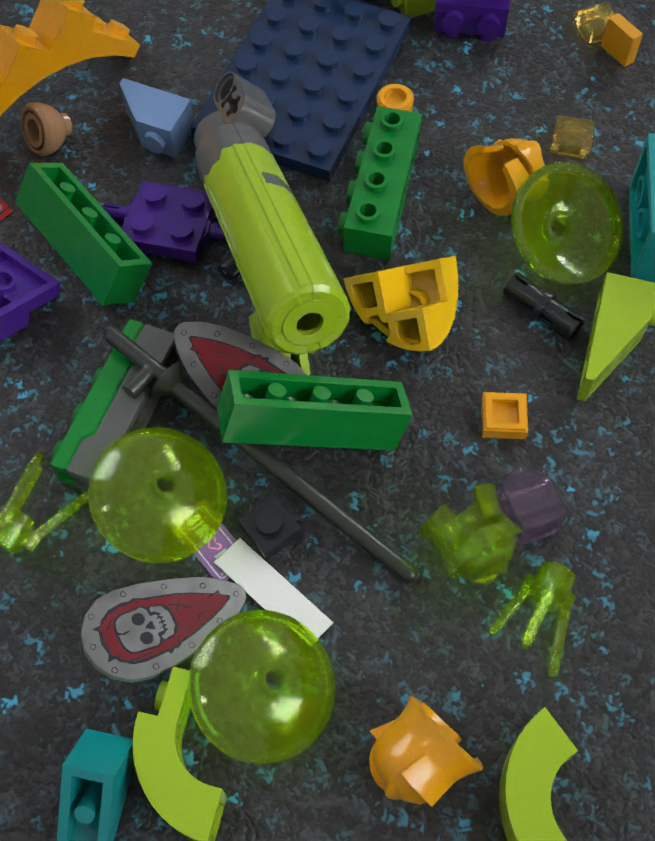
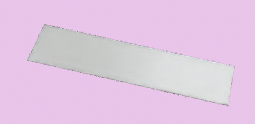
[214,538,333,649]

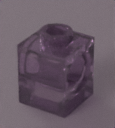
[494,467,567,547]

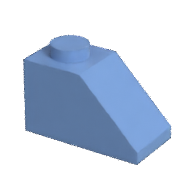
[119,78,194,158]

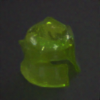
[416,483,522,584]

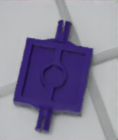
[103,181,226,263]

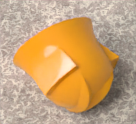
[463,138,548,217]
[369,695,483,807]

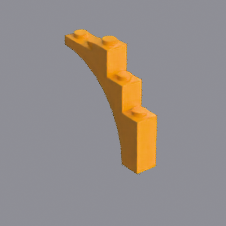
[0,0,140,116]

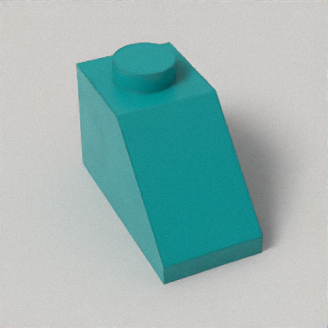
[57,729,133,841]

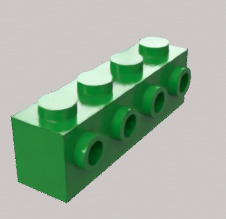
[337,106,422,260]
[15,163,152,306]
[217,370,412,451]

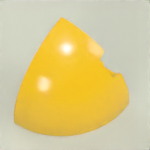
[343,255,458,351]

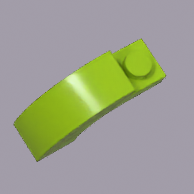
[133,667,227,841]
[499,707,578,841]

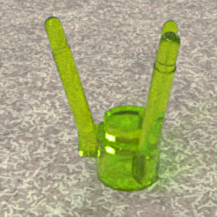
[0,451,91,555]
[489,561,576,678]

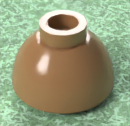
[21,102,72,157]

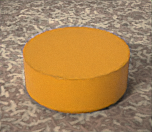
[376,84,414,112]

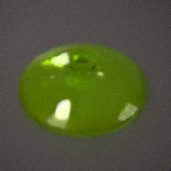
[511,162,623,285]
[88,427,227,563]
[188,610,335,764]

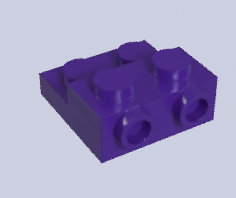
[433,0,510,42]
[0,243,60,341]

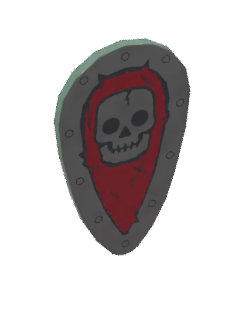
[174,322,306,408]
[80,577,246,683]

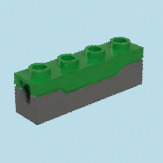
[50,319,180,500]

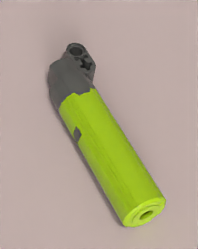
[194,71,351,355]

